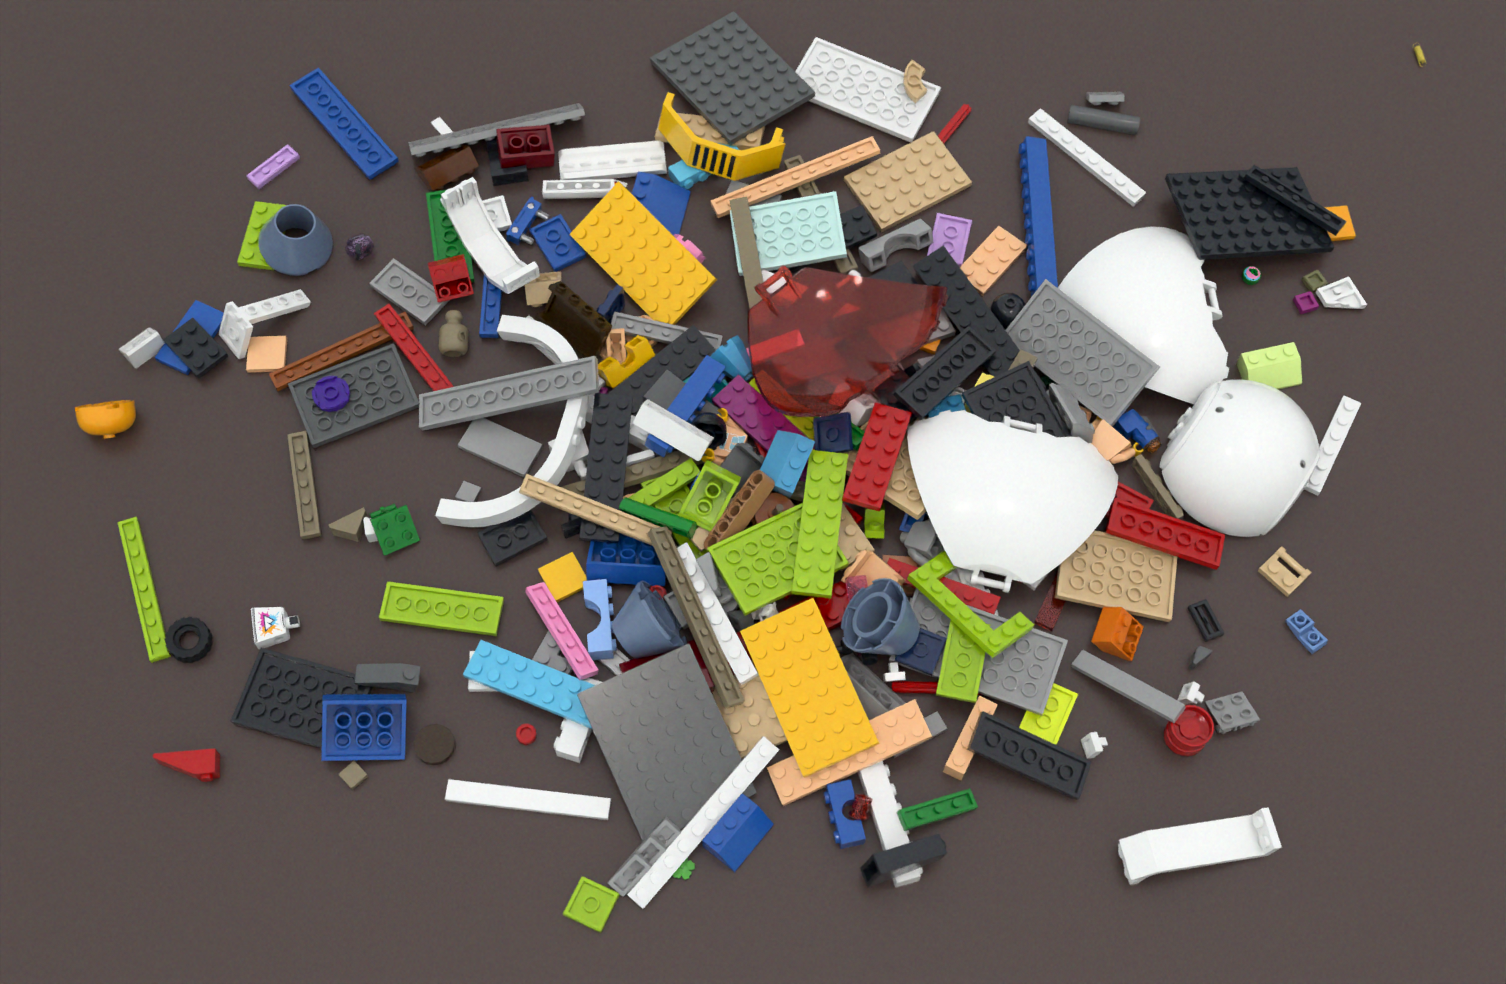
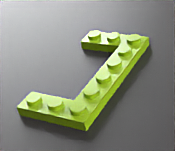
[907,551,1034,658]

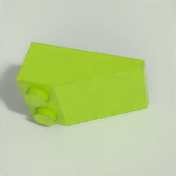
[678,460,741,531]

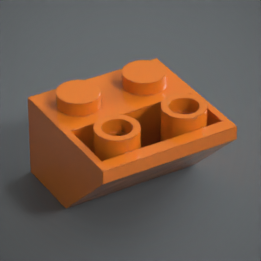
[1091,607,1144,661]

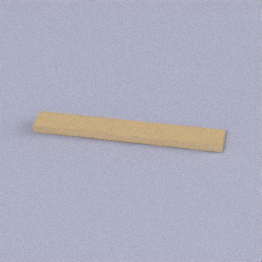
[519,474,672,546]

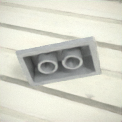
[1049,383,1095,444]

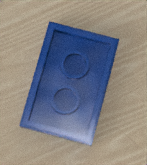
[529,214,587,272]

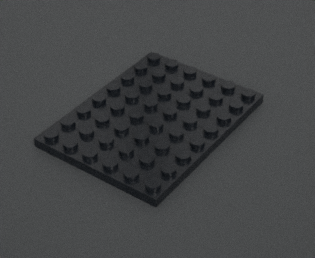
[1165,167,1334,260]

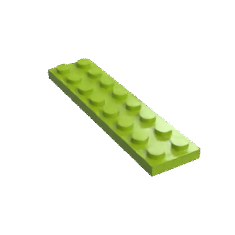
[792,450,848,598]

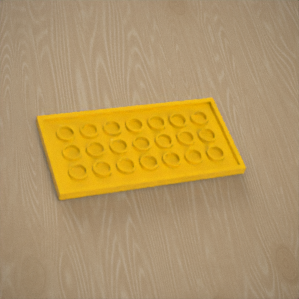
[570,181,717,325]
[740,598,879,778]

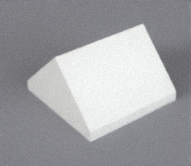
[119,328,164,369]

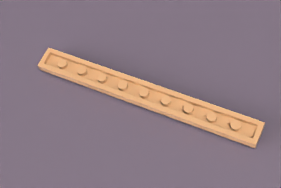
[711,136,880,218]

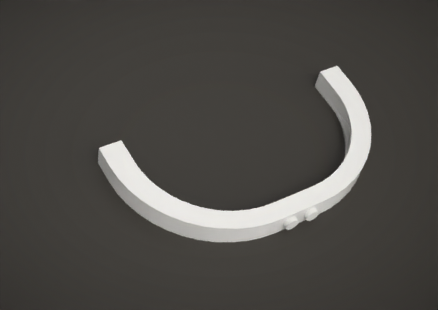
[435,315,589,527]

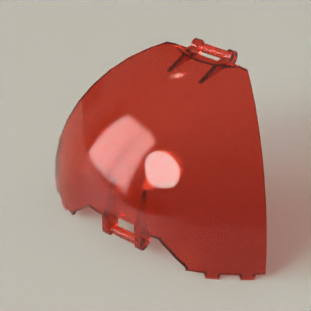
[748,265,948,417]

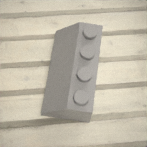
[841,653,906,720]

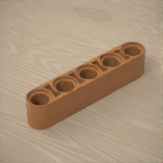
[704,470,775,550]

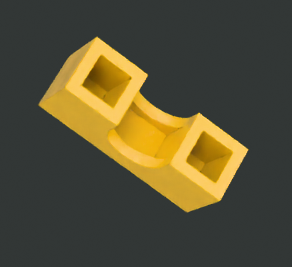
[598,335,655,388]

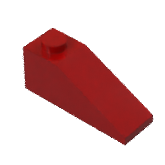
[153,749,220,782]

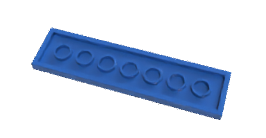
[290,67,399,180]

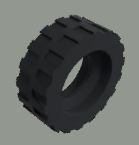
[165,617,213,663]

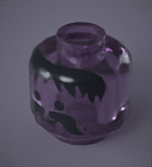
[345,233,374,260]

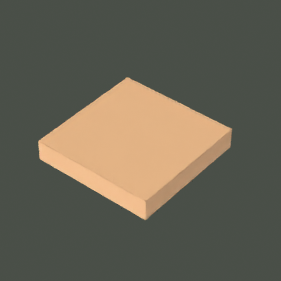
[246,336,287,373]

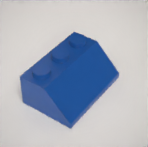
[702,793,774,873]

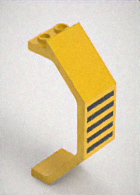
[658,92,785,181]

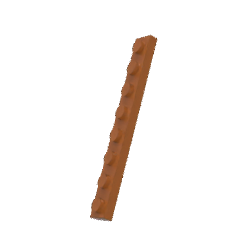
[269,312,414,392]

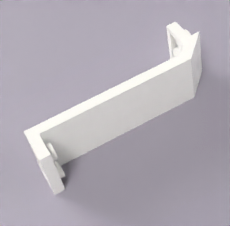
[1118,807,1282,885]

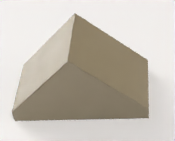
[329,507,368,542]

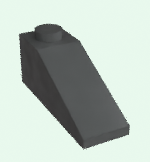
[354,663,420,692]

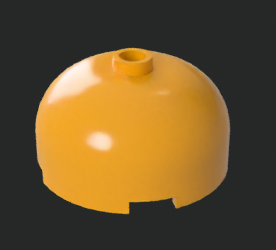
[75,400,136,438]

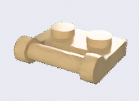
[1258,546,1312,597]

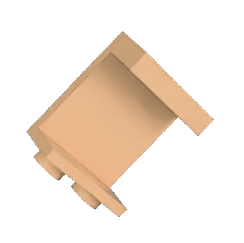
[841,549,905,591]

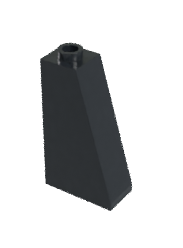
[860,834,947,887]

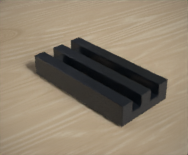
[1187,599,1224,642]

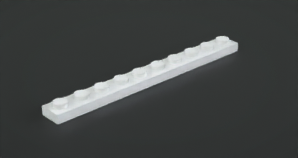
[627,736,779,909]

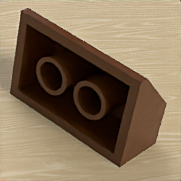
[414,144,479,191]

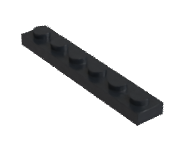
[1243,165,1347,236]

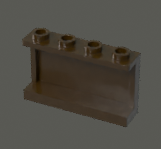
[534,281,612,359]

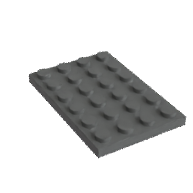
[288,343,420,448]

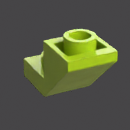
[864,503,885,539]

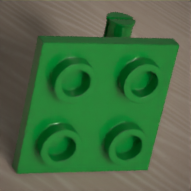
[369,503,420,556]

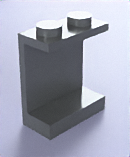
[720,442,765,497]

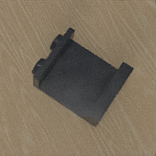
[486,139,529,186]

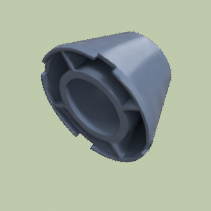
[258,204,333,276]
[841,578,920,655]
[612,581,687,659]

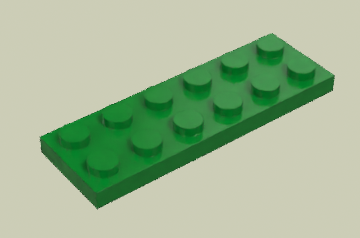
[426,190,475,283]

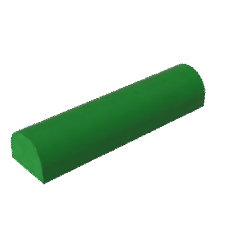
[619,497,697,539]

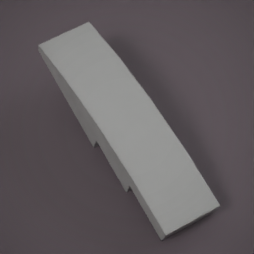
[608,817,681,897]

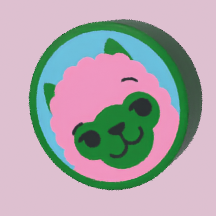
[1242,266,1261,285]

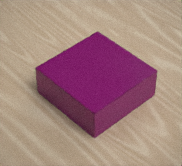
[1293,291,1319,314]

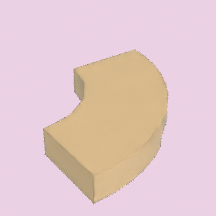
[903,60,927,104]

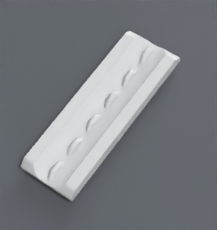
[558,141,667,180]

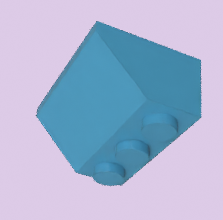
[760,430,815,498]

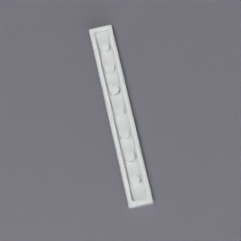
[445,779,611,820]

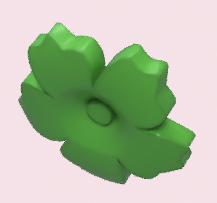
[672,857,695,880]

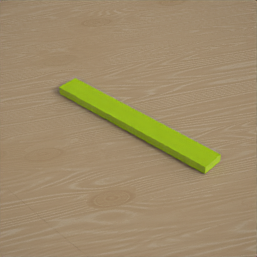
[117,516,171,663]

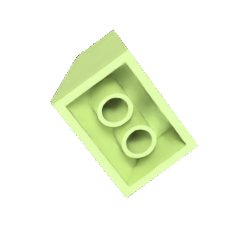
[1236,342,1302,389]

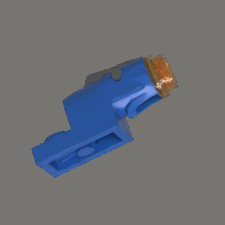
[1113,409,1162,454]

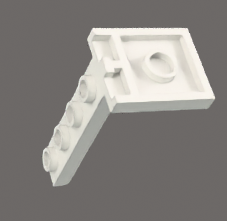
[219,289,311,359]

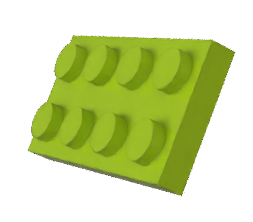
[237,201,286,270]
[936,620,991,703]

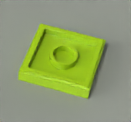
[563,876,620,933]

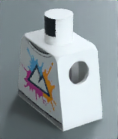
[251,607,300,650]

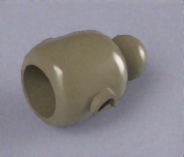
[439,310,469,357]

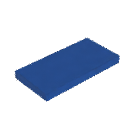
[155,300,224,375]

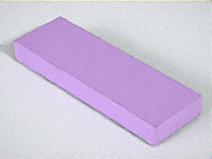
[246,144,300,189]

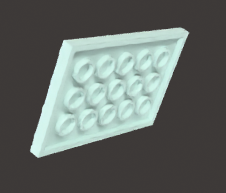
[730,191,847,276]

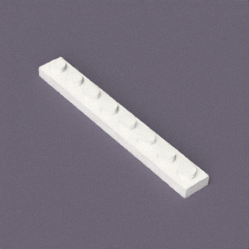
[1028,108,1146,207]
[677,542,759,685]

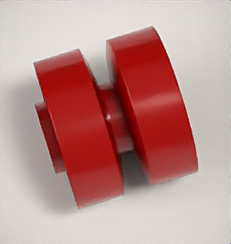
[1164,705,1214,756]

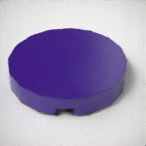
[312,376,351,412]

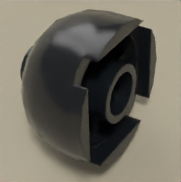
[990,293,1026,330]
[691,412,727,450]

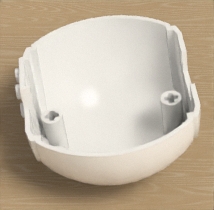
[1160,379,1321,537]

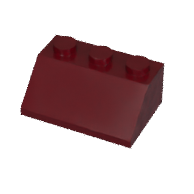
[496,125,555,169]

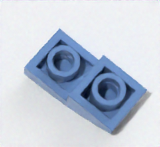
[1285,609,1328,654]

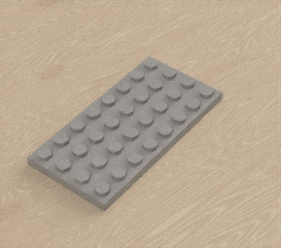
[1005,279,1160,427]
[889,588,1068,716]

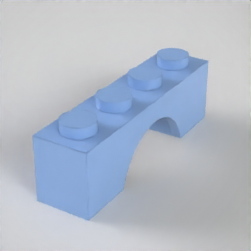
[583,579,617,660]

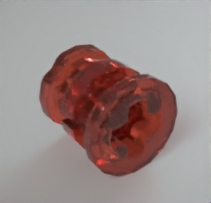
[849,794,873,820]

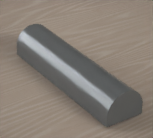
[1067,104,1140,135]

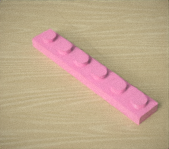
[526,582,598,680]

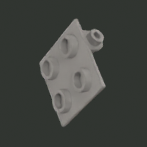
[1205,692,1260,734]

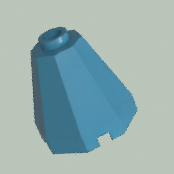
[710,335,754,382]

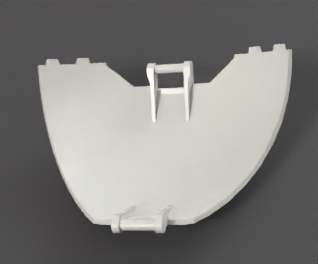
[1058,227,1229,404]
[907,410,1118,593]

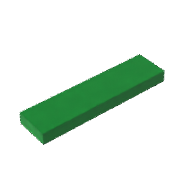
[897,788,978,831]

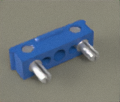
[506,197,550,245]

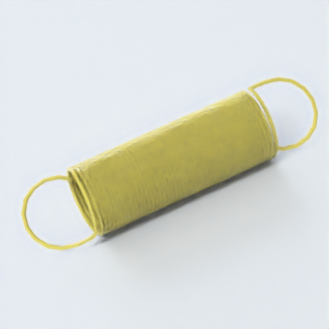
[1414,43,1426,67]

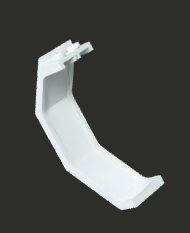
[440,177,540,294]

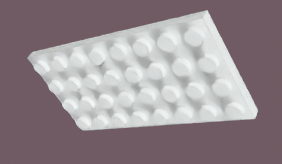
[795,37,941,142]

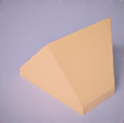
[600,328,626,364]

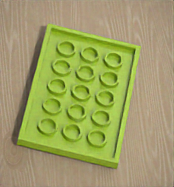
[707,503,849,616]

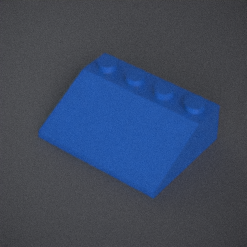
[632,171,691,235]
[586,533,666,586]
[321,694,406,761]

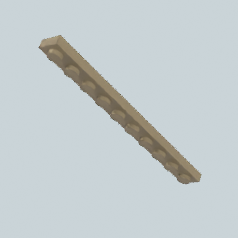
[648,526,745,708]

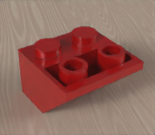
[428,254,474,303]

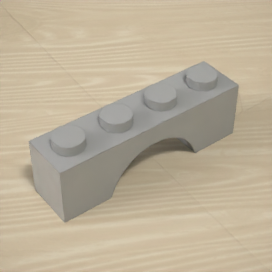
[858,219,934,272]

